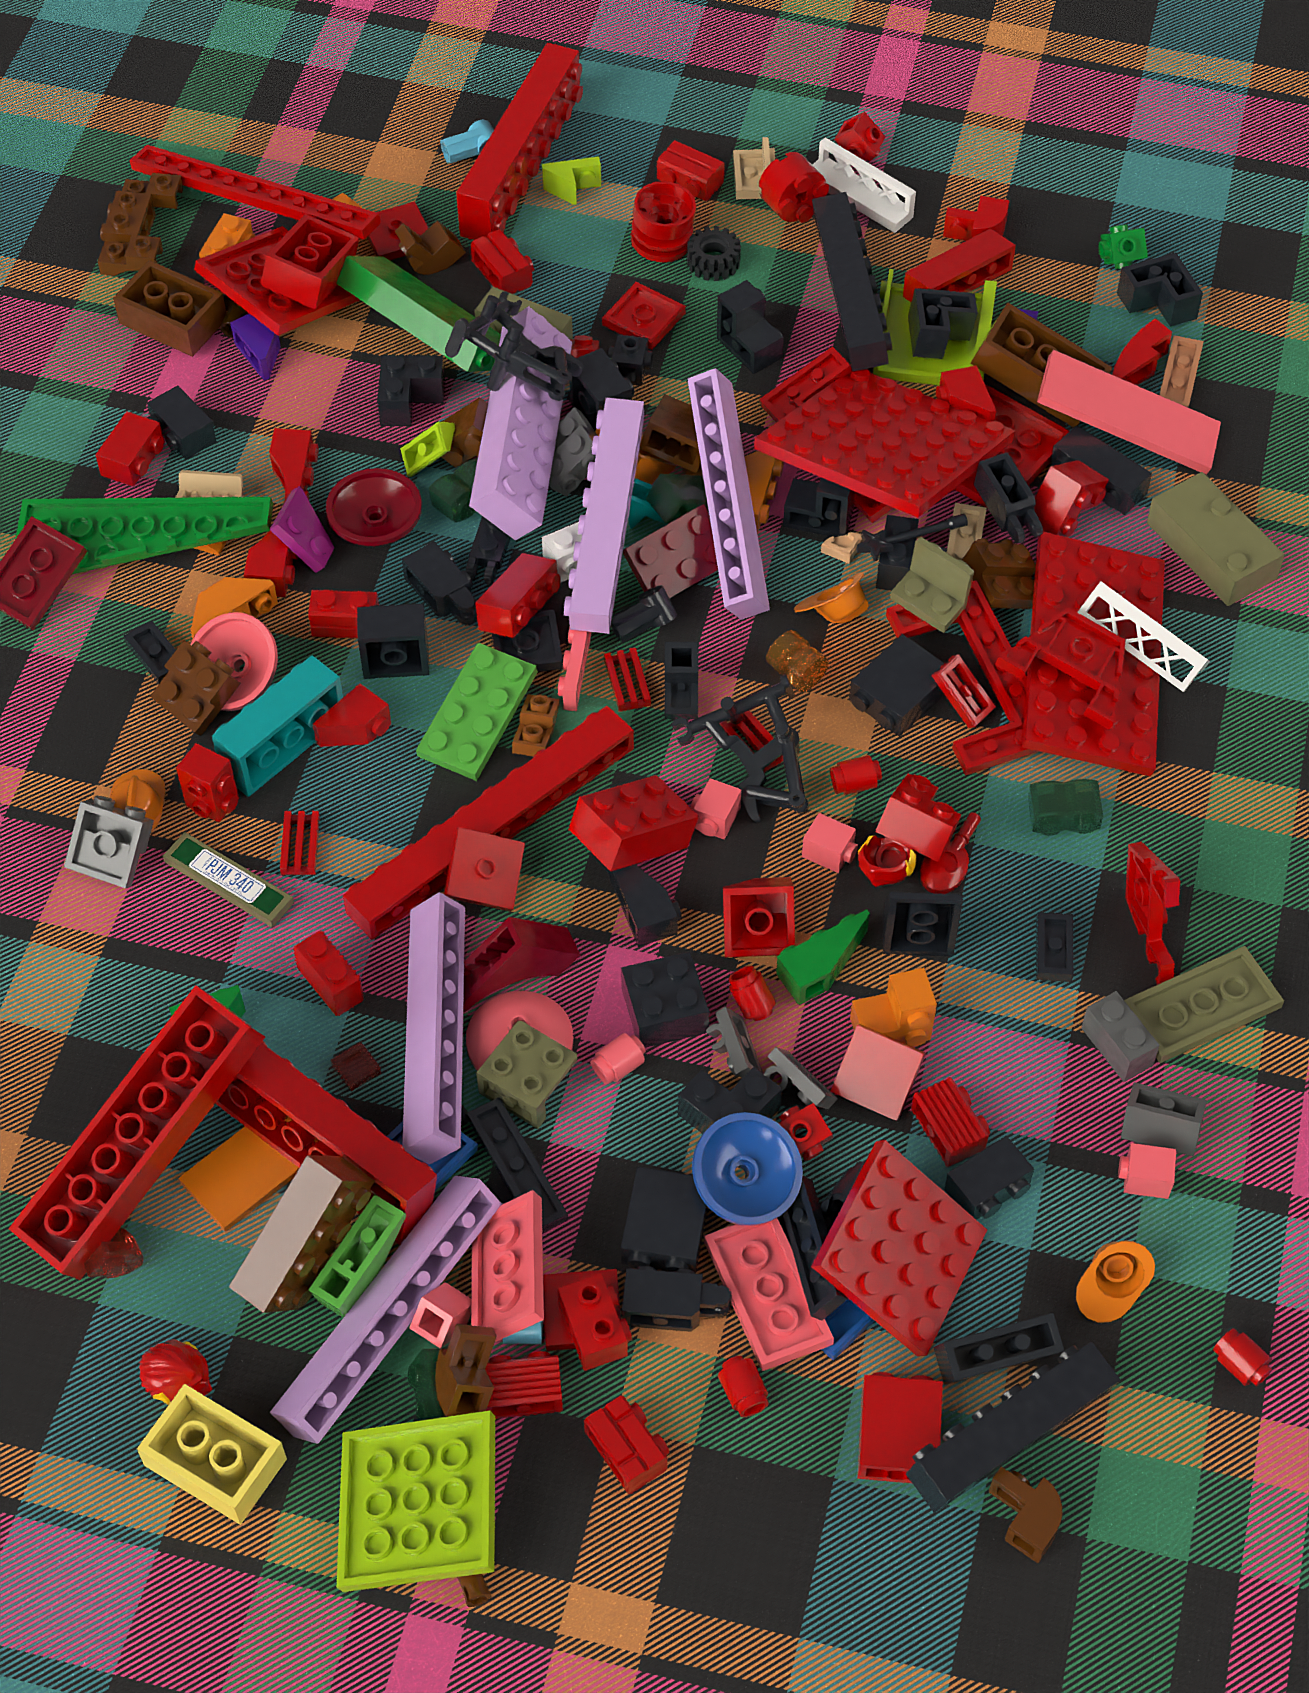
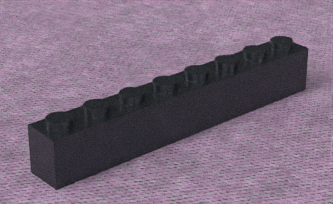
[812,192,893,372]

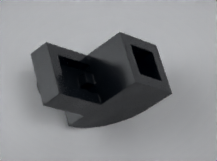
[665,642,698,719]

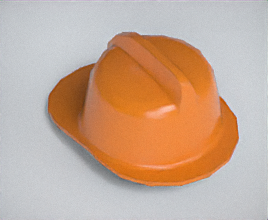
[794,572,869,623]
[110,769,166,832]
[1076,1241,1155,1323]

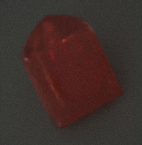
[84,1227,144,1278]

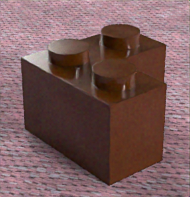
[441,397,488,468]

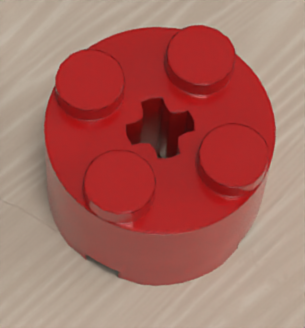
[759,152,830,223]

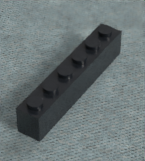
[906,1342,1121,1514]

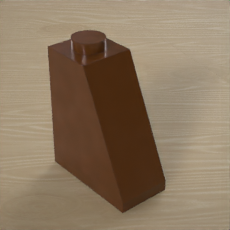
[640,394,701,473]

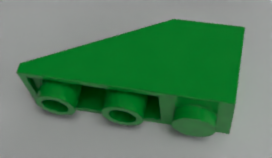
[776,909,870,1005]

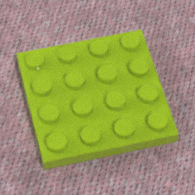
[336,1410,495,1592]

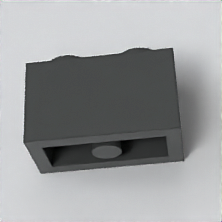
[1081,991,1160,1082]
[1121,1082,1207,1156]

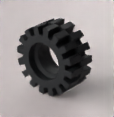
[687,226,741,281]

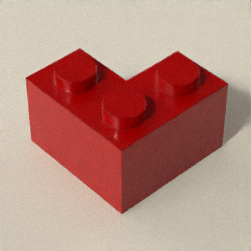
[1034,460,1109,537]
[875,773,962,861]

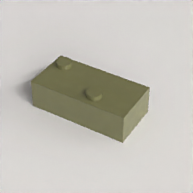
[1147,472,1285,606]

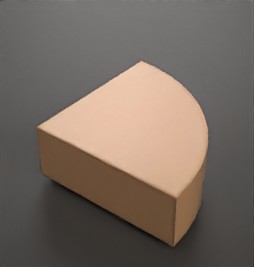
[821,532,863,564]

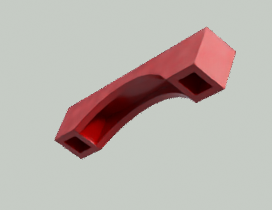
[244,428,319,597]

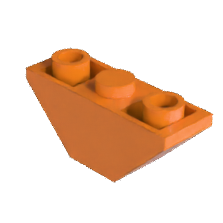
[745,451,784,535]
[191,577,278,639]

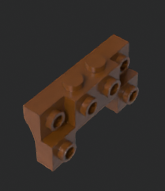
[98,173,183,276]

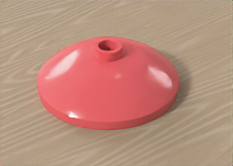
[191,613,278,711]
[466,991,574,1071]

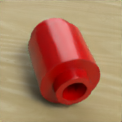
[829,755,882,795]
[728,966,776,1021]
[1213,1328,1272,1386]
[718,1356,769,1418]

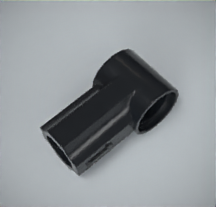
[611,585,678,643]

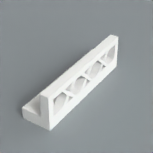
[812,138,916,233]
[1078,581,1210,692]

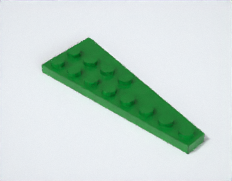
[16,497,274,574]

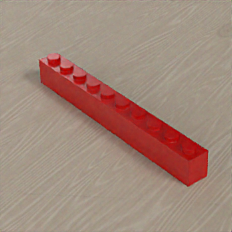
[343,705,634,940]

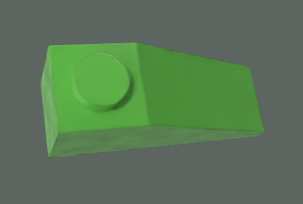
[308,1194,407,1318]

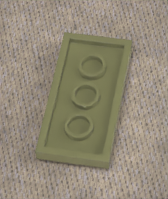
[1124,946,1284,1063]

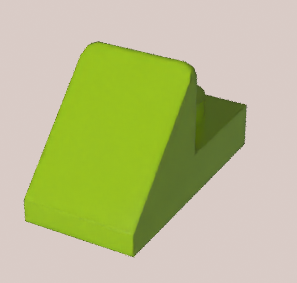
[542,157,601,205]

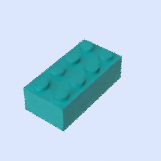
[212,655,343,797]

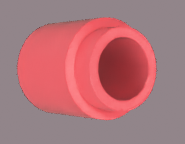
[590,1033,646,1085]

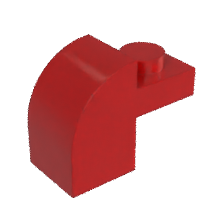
[943,196,1010,241]

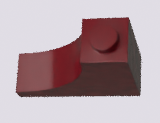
[463,917,581,1012]

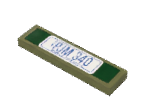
[163,832,294,928]

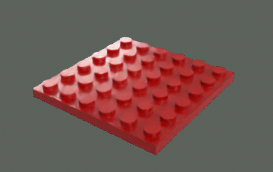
[754,369,1015,518]

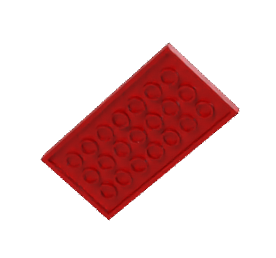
[1022,532,1165,777]

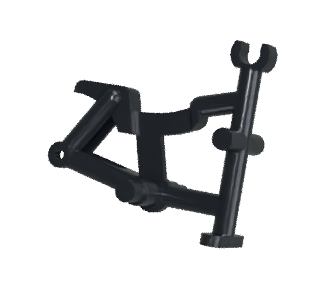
[445,291,583,401]
[671,674,809,823]

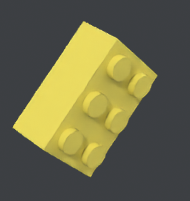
[137,1384,287,1525]

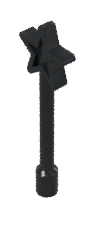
[856,513,968,561]

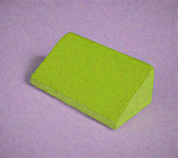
[400,421,455,477]

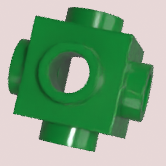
[1099,224,1148,269]

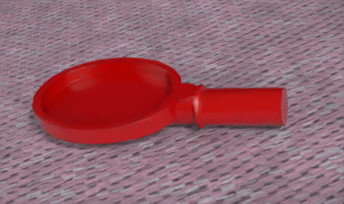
[920,812,981,894]

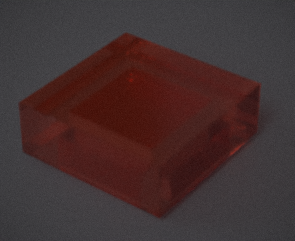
[330,1042,381,1092]

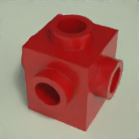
[834,111,886,161]
[778,1102,834,1162]

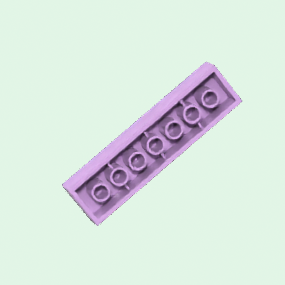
[469,306,572,540]

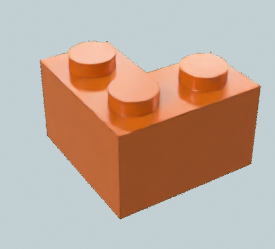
[850,968,937,1047]

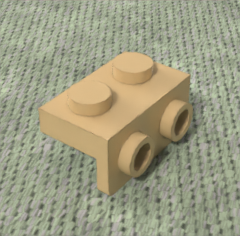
[733,137,775,199]
[175,470,243,498]

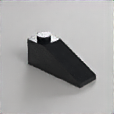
[604,864,682,947]

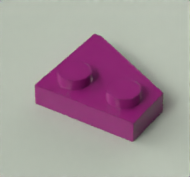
[270,486,335,573]

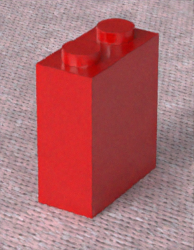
[857,1372,943,1484]

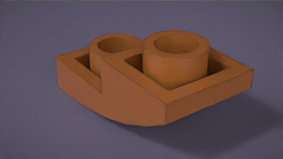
[512,694,560,756]

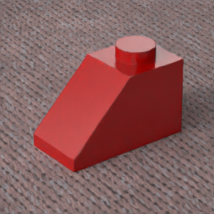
[936,365,996,421]
[313,683,391,747]

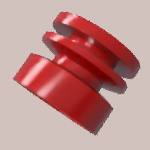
[631,181,696,262]

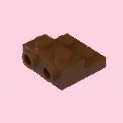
[962,538,1036,609]
[150,640,241,736]

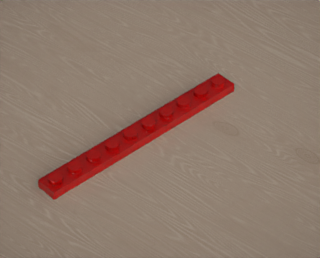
[129,145,381,240]

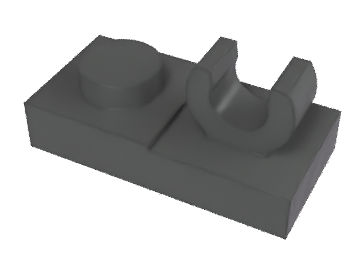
[706,1006,763,1078]
[764,1047,838,1110]

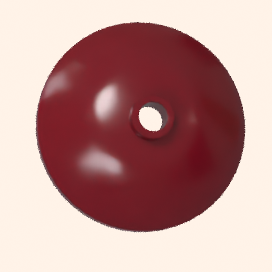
[326,468,422,546]

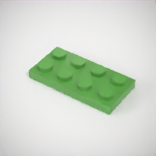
[416,643,538,781]

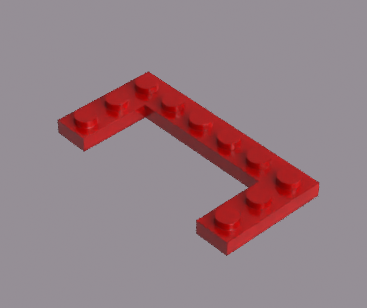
[759,347,893,523]
[886,580,1039,775]

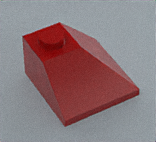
[723,877,795,957]

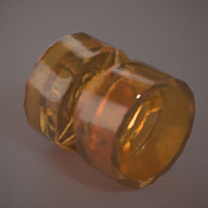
[766,630,829,692]

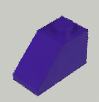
[230,314,281,381]

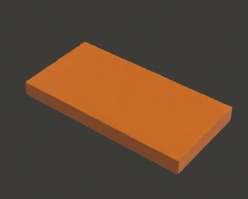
[178,1117,319,1232]

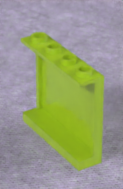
[873,269,997,386]

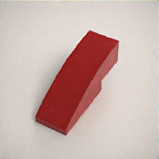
[1112,318,1172,386]

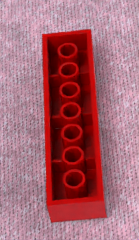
[456,42,583,240]
[9,985,265,1280]
[215,1041,437,1245]

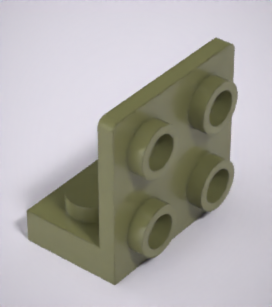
[890,537,974,633]
[476,1021,577,1129]

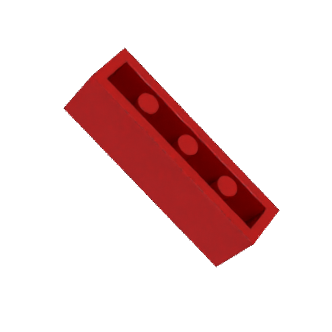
[903,228,1016,302]

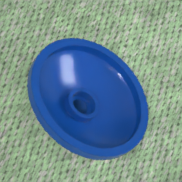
[692,1112,803,1226]

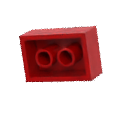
[261,214,359,309]
[568,775,699,872]

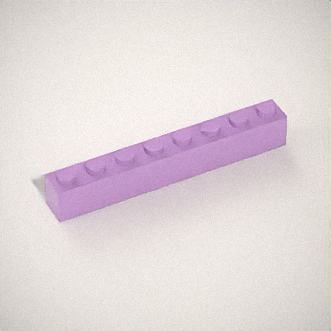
[688,368,770,620]
[564,398,644,634]
[402,892,465,1165]
[270,1176,502,1444]

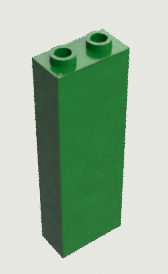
[336,256,501,372]

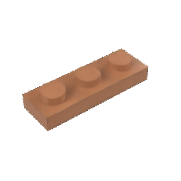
[1160,335,1204,408]

